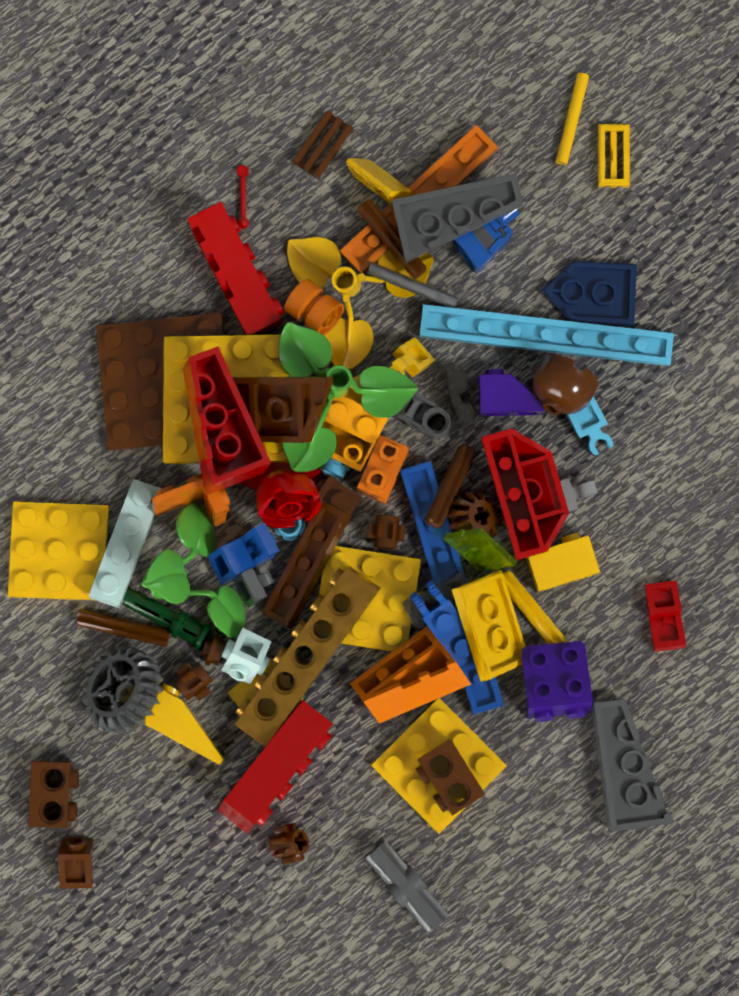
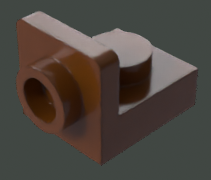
[316,475,362,515]
[58,836,94,889]

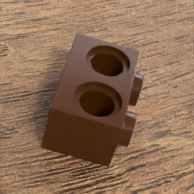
[415,739,486,816]
[28,761,79,828]

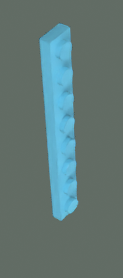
[419,304,674,366]

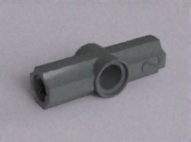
[365,840,448,933]

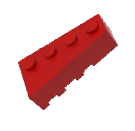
[187,202,284,335]
[183,346,271,496]
[218,700,333,834]

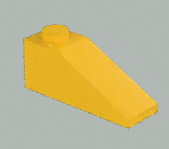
[145,683,225,765]

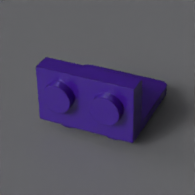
[521,641,593,722]

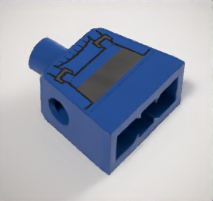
[451,209,520,274]

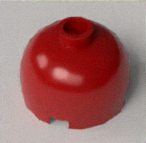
[255,468,321,528]

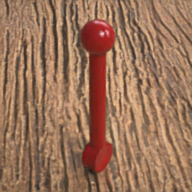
[236,165,249,229]

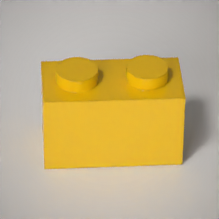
[526,532,600,593]

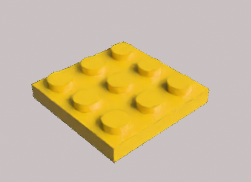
[8,502,109,601]
[316,546,421,652]
[371,698,507,834]

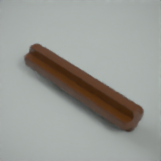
[358,199,427,279]
[425,444,475,529]
[76,609,170,647]

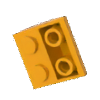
[321,388,389,472]

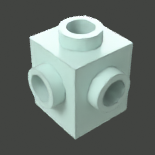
[221,628,272,684]

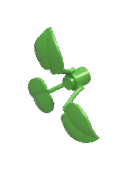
[279,322,418,472]
[141,502,246,640]

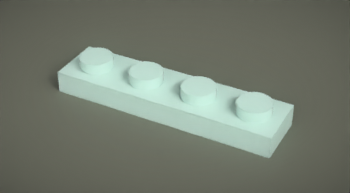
[89,479,162,608]

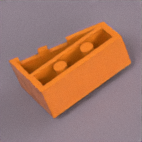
[350,626,471,724]

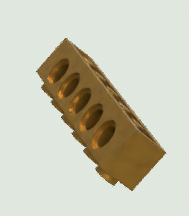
[235,566,381,747]

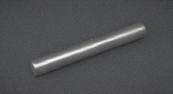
[367,262,459,308]

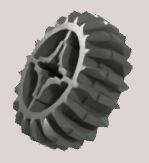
[82,646,164,734]

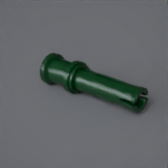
[121,586,212,651]

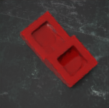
[644,580,687,652]

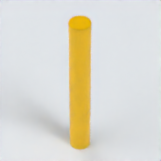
[555,73,589,166]

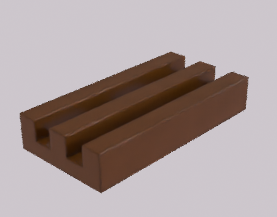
[293,111,354,180]

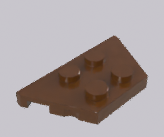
[233,376,333,443]

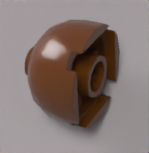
[533,354,599,415]

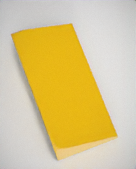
[346,158,412,206]

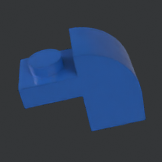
[207,523,279,585]

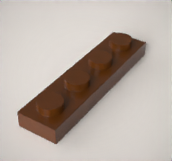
[262,500,351,629]

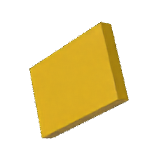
[451,570,526,682]

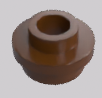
[201,634,226,666]

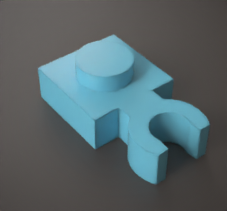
[566,396,613,456]

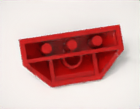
[481,428,569,561]

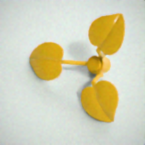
[287,237,434,370]

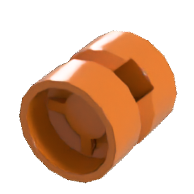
[284,279,344,336]

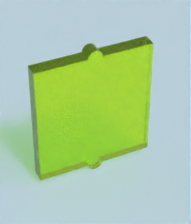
[443,528,517,571]

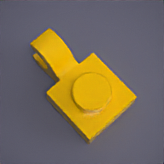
[389,337,435,378]

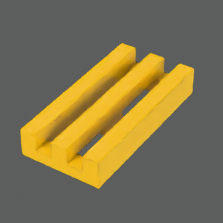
[598,124,630,188]

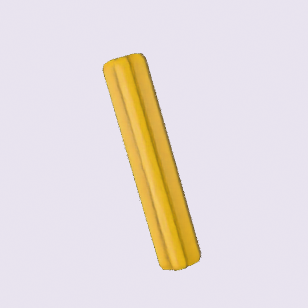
[503,570,567,644]

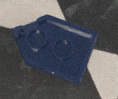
[541,261,637,327]

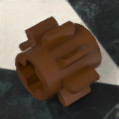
[367,515,406,550]
[174,662,213,701]
[269,823,309,865]

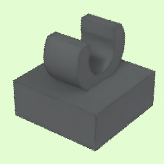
[233,568,274,608]

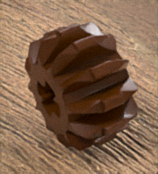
[447,492,502,546]

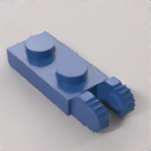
[409,580,473,667]

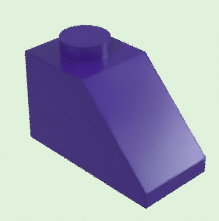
[478,369,544,417]

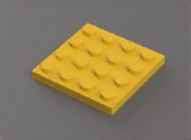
[163,335,291,464]

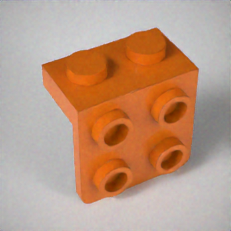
[152,474,230,527]

